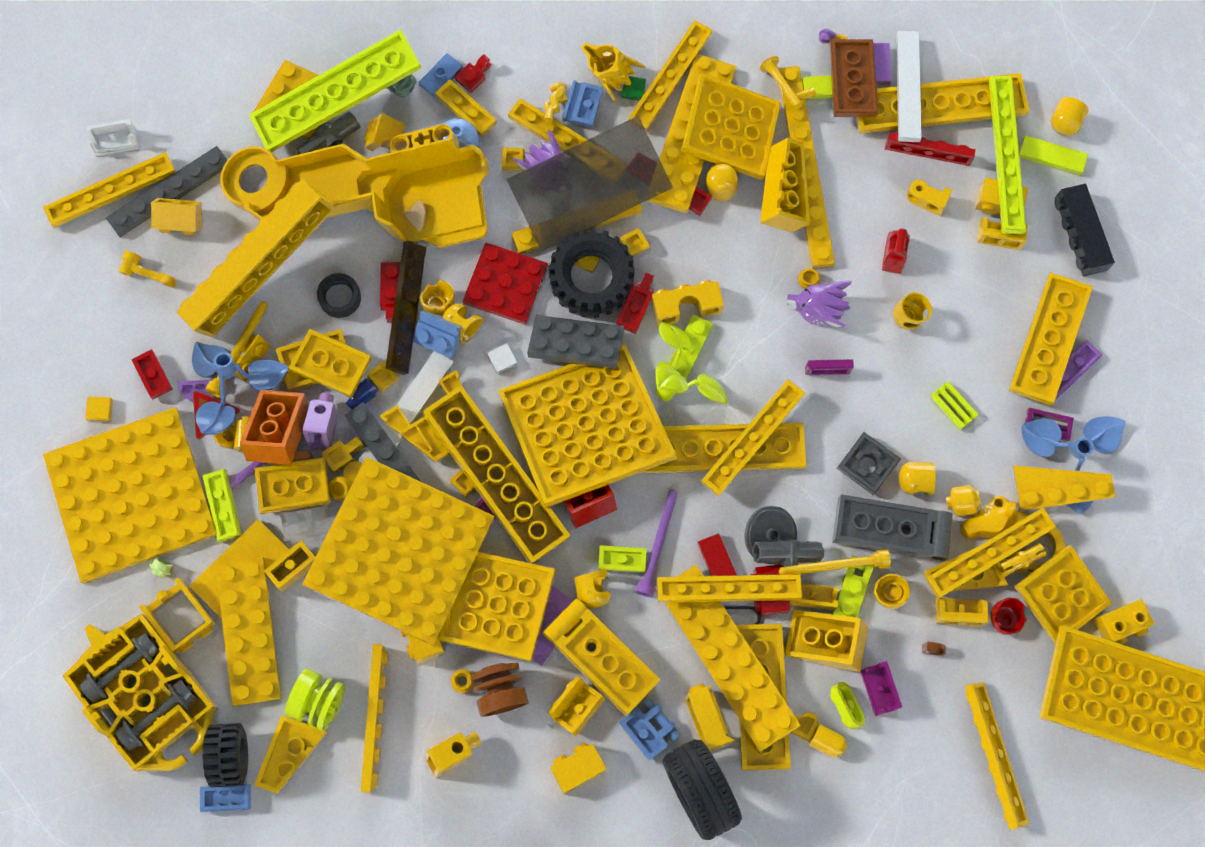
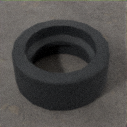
[317,273,361,318]

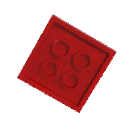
[462,242,548,325]

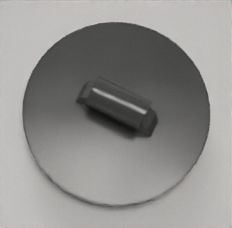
[744,506,797,564]

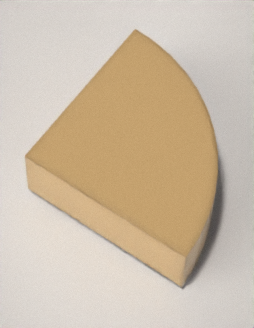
[404,200,426,232]

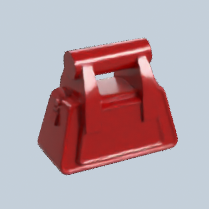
[882,228,910,274]

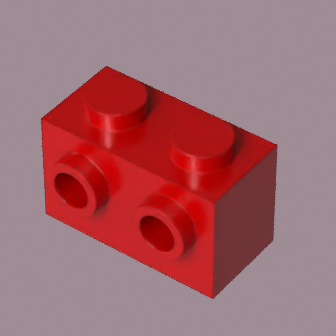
[564,484,617,529]

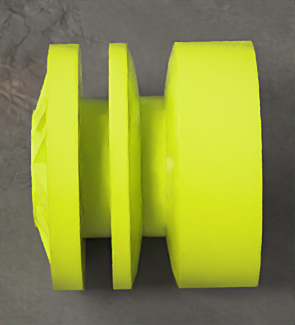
[285,668,345,732]

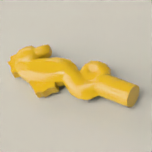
[544,82,568,124]

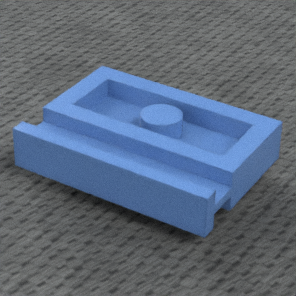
[562,80,604,129]
[413,310,462,358]

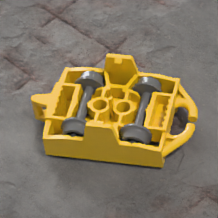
[62,613,219,772]

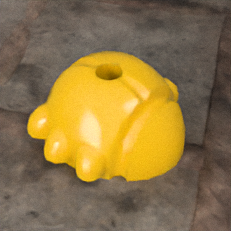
[214,425,235,449]

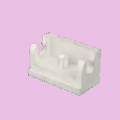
[86,119,139,157]

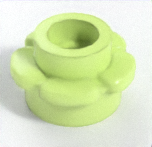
[149,558,173,578]

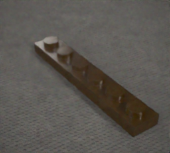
[385,240,426,375]

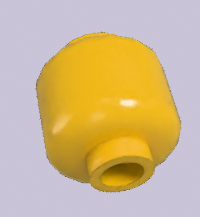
[946,485,981,516]

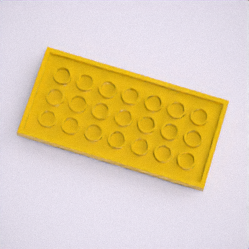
[1039,625,1205,772]

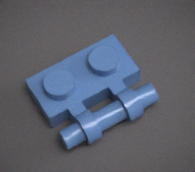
[619,697,680,761]

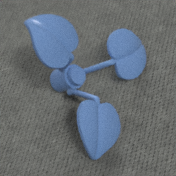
[192,342,289,435]
[1021,416,1125,514]

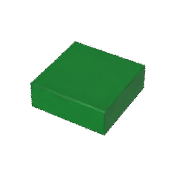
[622,76,646,101]

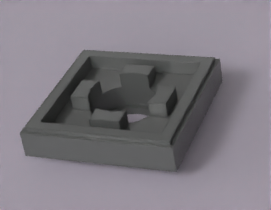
[836,432,901,496]

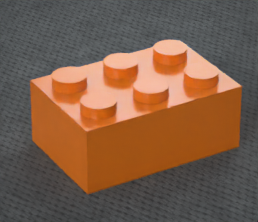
[240,390,309,465]

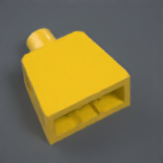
[424,731,482,779]

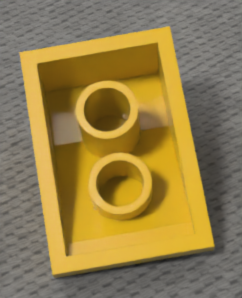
[784,610,869,672]

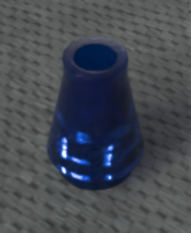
[345,378,379,409]

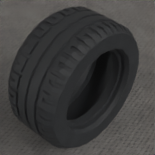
[662,739,742,840]

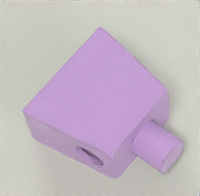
[303,392,337,451]

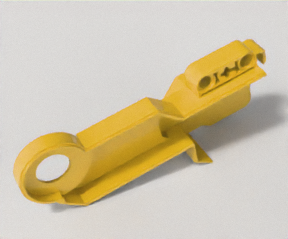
[220,124,490,248]

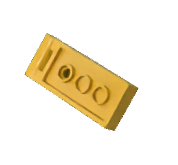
[542,598,661,716]

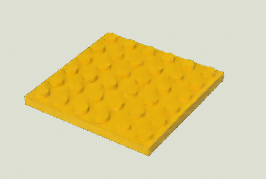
[498,344,676,508]
[43,407,216,584]
[302,457,495,646]

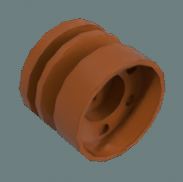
[470,663,529,717]

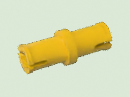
[997,543,1046,577]

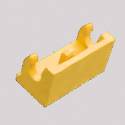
[977,216,1028,250]
[789,583,839,611]
[936,597,989,626]

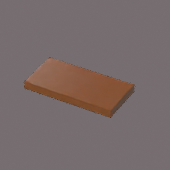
[829,39,878,117]

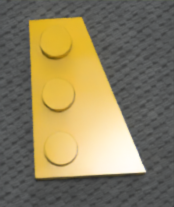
[923,548,1008,594]
[254,715,328,794]

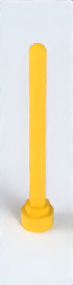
[205,301,268,398]
[779,549,891,575]

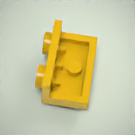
[548,676,605,737]

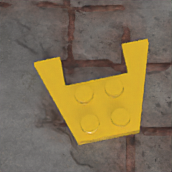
[380,370,461,463]

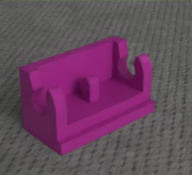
[860,661,902,716]

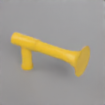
[760,56,816,110]

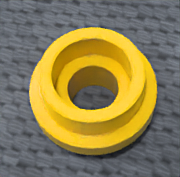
[451,669,475,693]

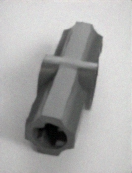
[296,111,361,154]
[752,539,824,566]

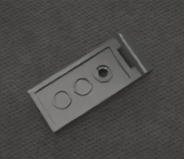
[832,494,953,561]

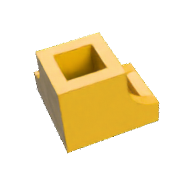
[363,113,405,151]

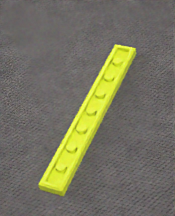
[989,76,1026,234]

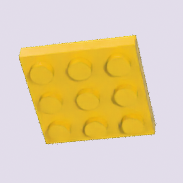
[253,60,321,140]
[1014,545,1112,644]

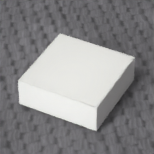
[487,343,518,374]

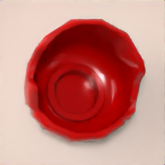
[990,597,1027,635]

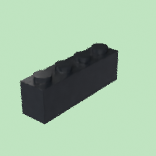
[1054,183,1115,277]

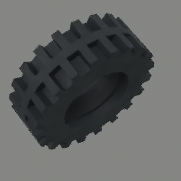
[549,228,635,318]

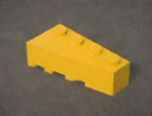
[760,138,810,233]

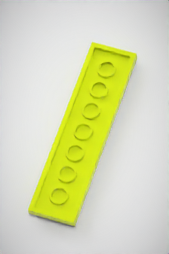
[249,29,422,152]

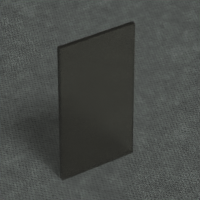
[506,116,673,252]

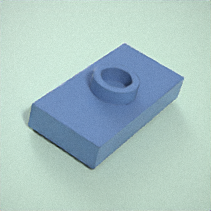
[419,53,463,98]
[200,784,251,812]

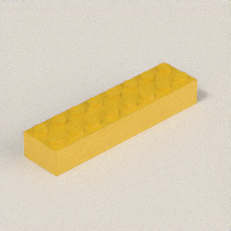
[176,179,336,338]
[423,385,571,564]

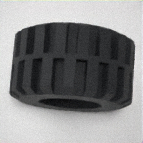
[202,723,248,788]

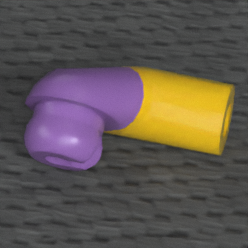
[819,28,848,44]

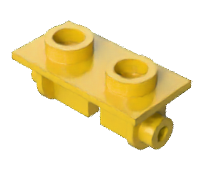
[234,334,271,382]

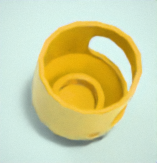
[1051,97,1089,136]
[706,163,738,201]
[893,292,932,330]
[442,303,484,344]
[899,462,936,495]
[574,568,611,609]

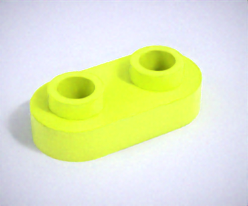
[830,682,865,730]

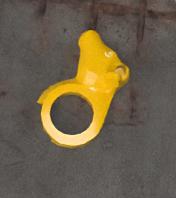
[960,496,1065,576]

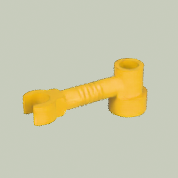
[118,250,176,288]

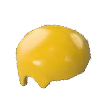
[420,280,455,315]
[874,574,910,609]

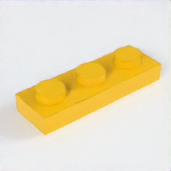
[435,79,497,137]

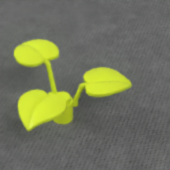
[655,322,728,405]

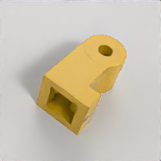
[907,180,953,216]

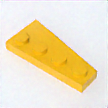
[1013,465,1116,511]

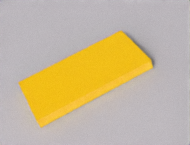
[189,519,289,618]

